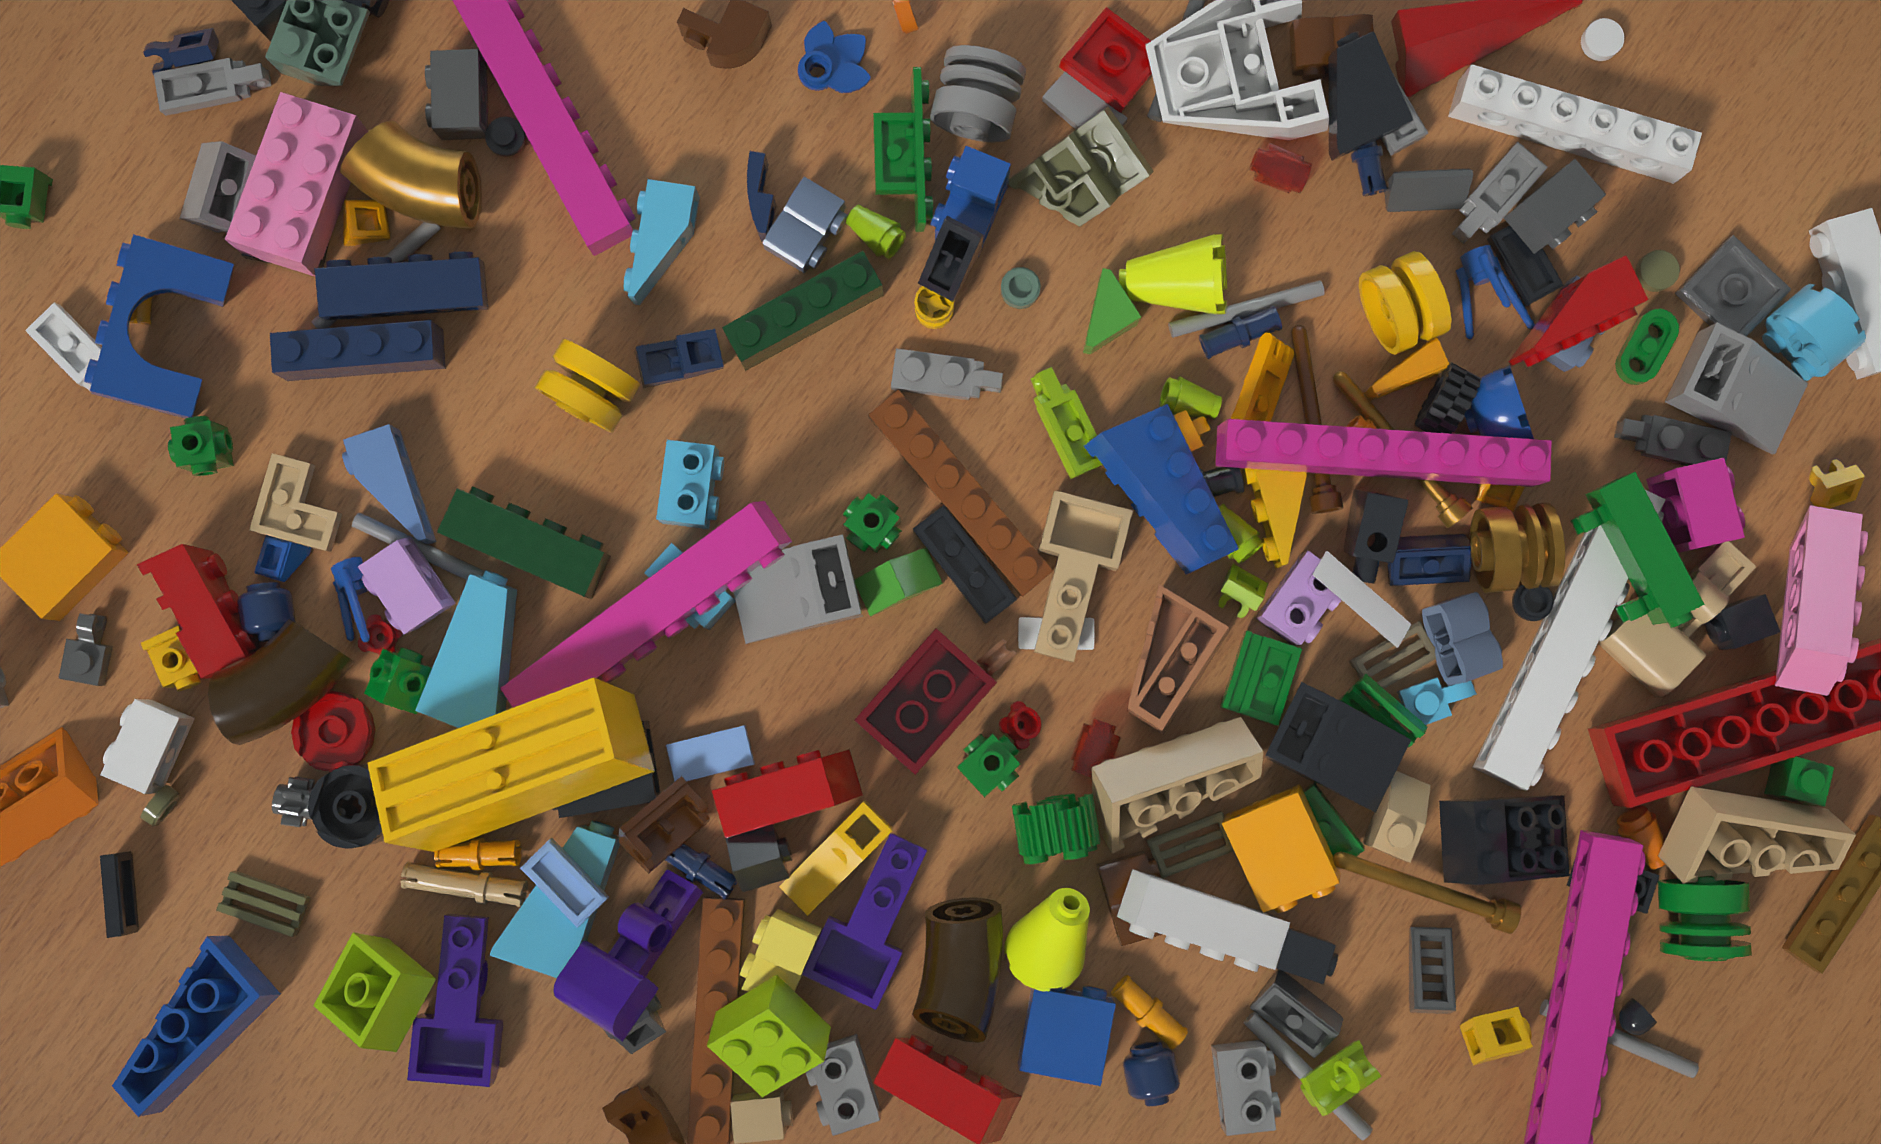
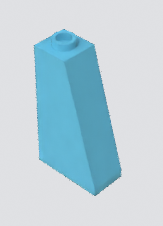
[415,570,517,728]
[489,820,620,978]

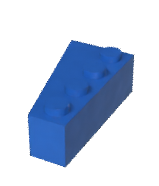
[1084,404,1239,575]

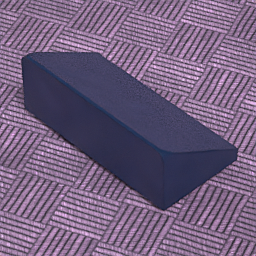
[1387,534,1472,586]

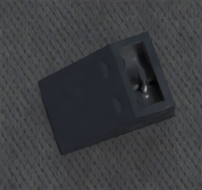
[1264,682,1411,813]
[1439,795,1570,885]

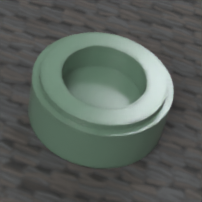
[1001,267,1041,309]

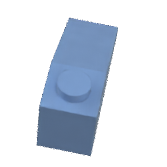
[342,424,436,544]

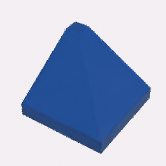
[254,535,312,582]

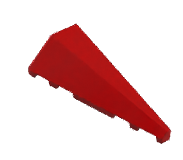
[1391,0,1583,99]

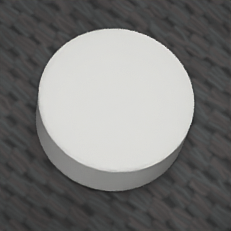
[1581,18,1624,61]

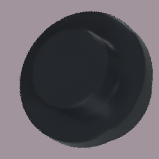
[485,117,526,157]
[1512,584,1554,621]

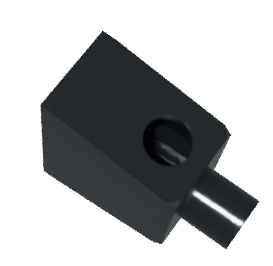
[1344,489,1409,584]

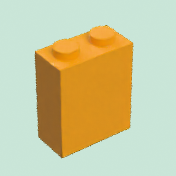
[0,493,129,621]
[1222,784,1341,913]

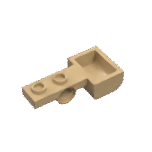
[1034,491,1133,662]
[1598,541,1756,697]

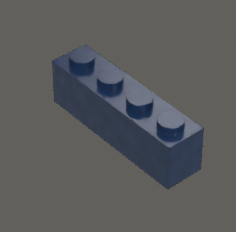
[314,251,488,321]
[270,320,446,381]

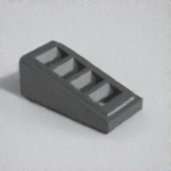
[1409,927,1456,1014]

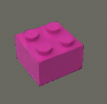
[1646,458,1745,553]

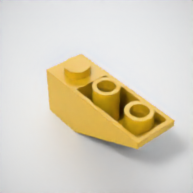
[1240,468,1307,569]
[779,800,894,916]

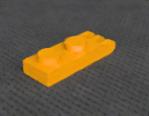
[1231,333,1294,422]

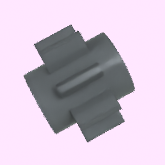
[272,776,315,827]

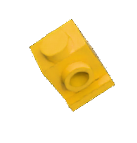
[141,626,201,692]
[1459,1007,1533,1066]

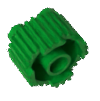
[1012,793,1100,864]

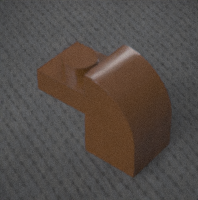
[677,0,772,69]
[602,1085,686,1144]

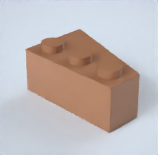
[1127,584,1229,735]

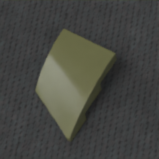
[1009,106,1154,227]

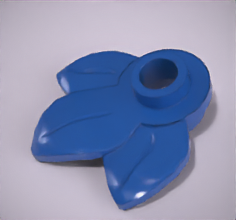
[798,21,871,93]

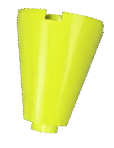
[1119,234,1227,315]
[1004,888,1090,992]

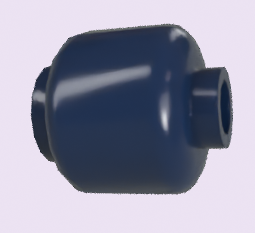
[237,582,296,642]
[1123,1041,1180,1106]

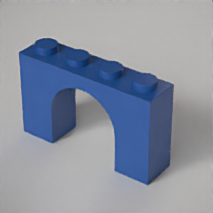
[84,234,234,419]

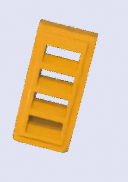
[1364,337,1449,401]

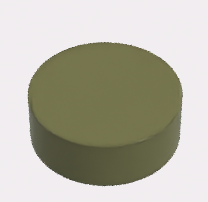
[1635,250,1680,292]
[140,785,180,826]

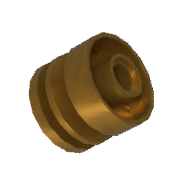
[1470,502,1565,593]

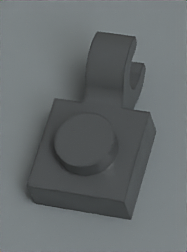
[58,613,113,686]

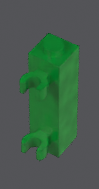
[1570,472,1705,628]

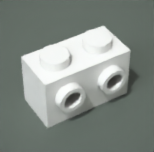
[100,699,195,794]

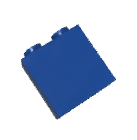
[1017,986,1116,1086]

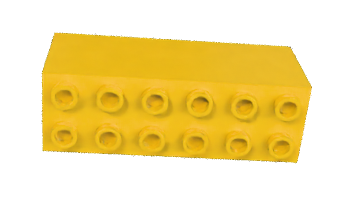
[367,677,655,852]

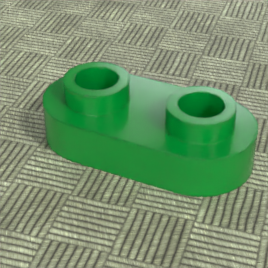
[1615,309,1679,385]

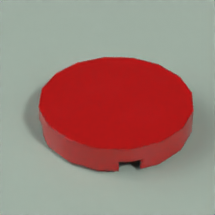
[291,691,376,772]

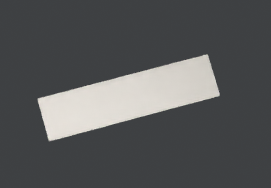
[1312,551,1411,648]

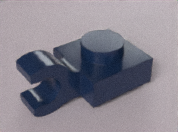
[143,28,219,75]

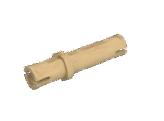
[400,862,528,907]

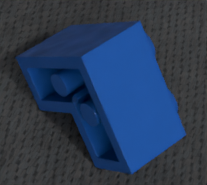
[931,146,1011,258]

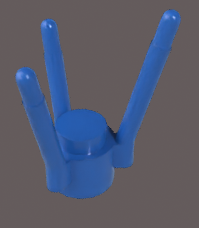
[1456,245,1535,339]
[331,557,370,642]

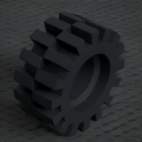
[1415,362,1481,434]

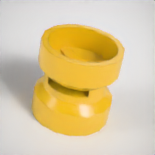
[914,286,954,329]

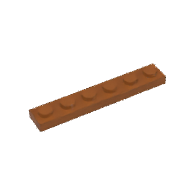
[868,390,1053,597]
[687,897,745,1144]

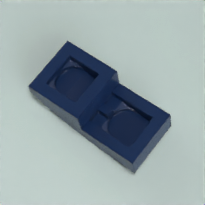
[747,151,777,242]
[635,329,724,388]

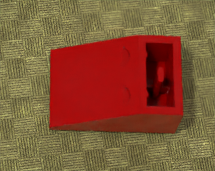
[1508,255,1649,368]

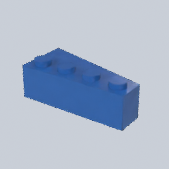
[112,936,281,1117]

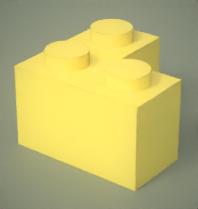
[740,909,822,992]

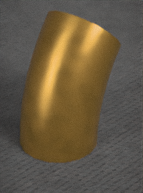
[340,121,481,228]

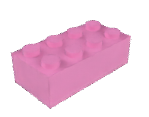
[225,92,368,276]
[1775,505,1868,696]

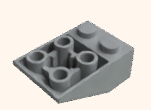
[1665,322,1808,455]
[734,534,863,644]

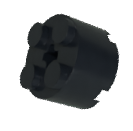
[308,765,384,849]

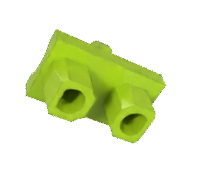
[1300,1040,1381,1116]

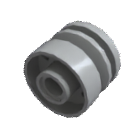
[930,45,1026,143]

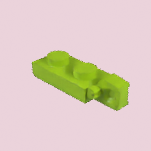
[1031,367,1103,479]

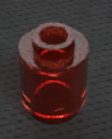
[1249,143,1312,194]
[1070,718,1121,778]

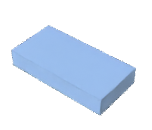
[666,725,755,781]
[520,838,609,928]

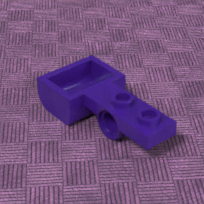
[802,833,927,1010]
[553,869,703,1042]
[407,914,503,1087]

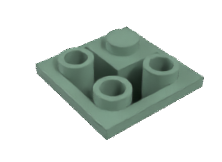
[265,0,370,86]

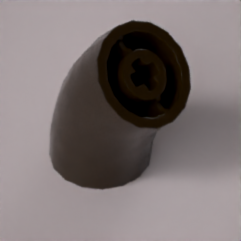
[208,619,354,745]
[912,898,1003,1043]

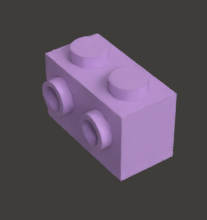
[358,537,456,634]
[1255,551,1341,646]

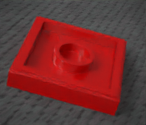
[1058,7,1152,113]

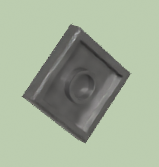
[1675,235,1791,336]

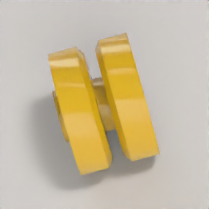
[1359,251,1452,355]
[534,339,641,433]

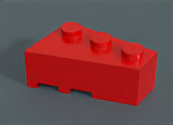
[137,544,259,679]
[712,749,863,838]
[873,1034,1022,1144]

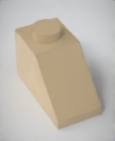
[1362,771,1431,863]

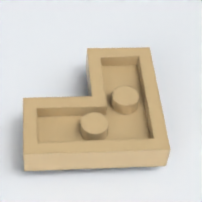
[249,453,342,552]

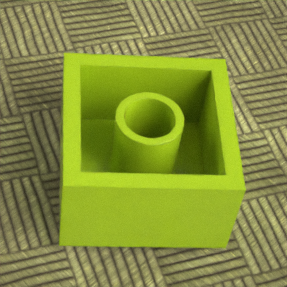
[313,932,436,1052]
[707,975,831,1097]

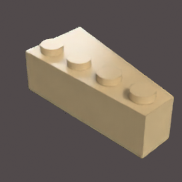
[1092,717,1264,854]
[1658,787,1856,883]

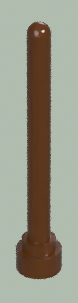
[1291,325,1344,514]

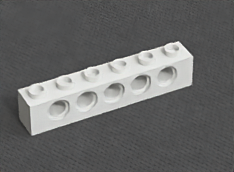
[1448,64,1702,184]

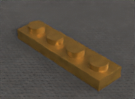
[1782,815,1881,974]

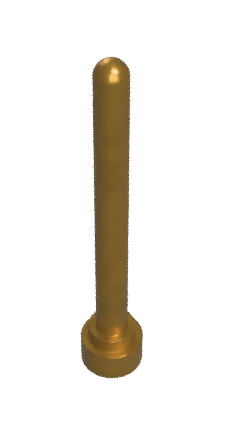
[1333,371,1473,528]
[1333,852,1521,934]

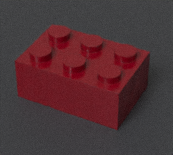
[854,628,997,775]

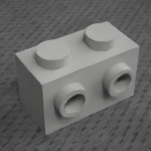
[179,141,256,233]
[806,1034,882,1136]
[1211,1040,1281,1136]

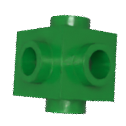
[168,416,234,476]
[843,493,902,553]
[364,647,432,714]
[956,734,1020,798]

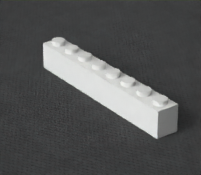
[1472,490,1665,790]

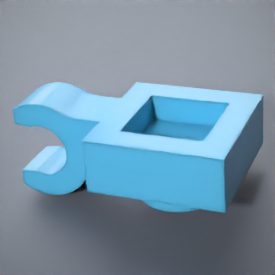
[1397,677,1476,725]

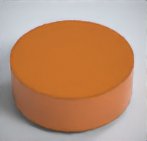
[892,0,919,34]

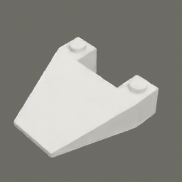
[1145,0,1329,140]

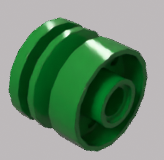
[1658,876,1752,961]

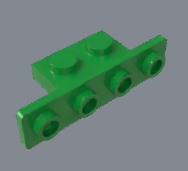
[873,67,933,232]

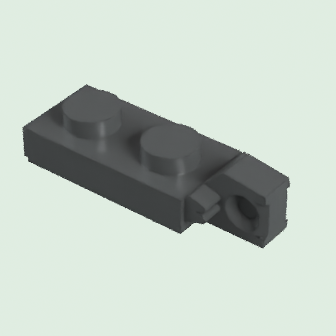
[1614,415,1732,466]

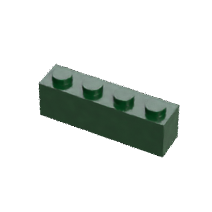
[722,251,884,371]
[437,486,611,600]

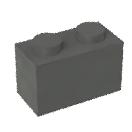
[425,49,488,140]
[1504,159,1606,254]

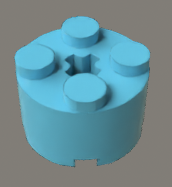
[1762,284,1866,381]

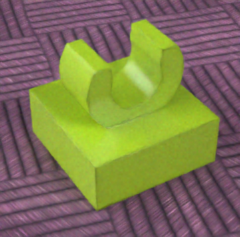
[1218,564,1268,618]

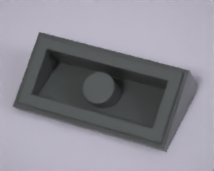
[1385,169,1473,212]
[1250,969,1343,1058]

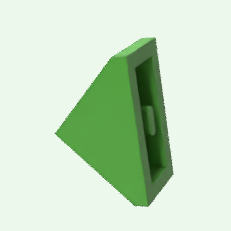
[1083,268,1141,355]
[855,548,943,617]

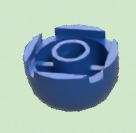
[1464,366,1534,439]

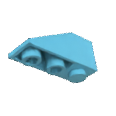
[624,179,700,305]

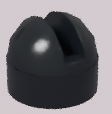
[1619,998,1657,1035]

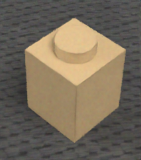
[730,1089,793,1144]

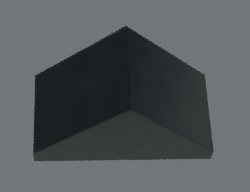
[918,216,984,302]

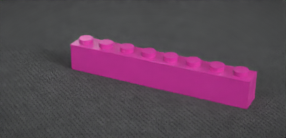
[452,0,636,256]
[1216,419,1552,487]
[500,501,792,708]
[1524,830,1645,1144]

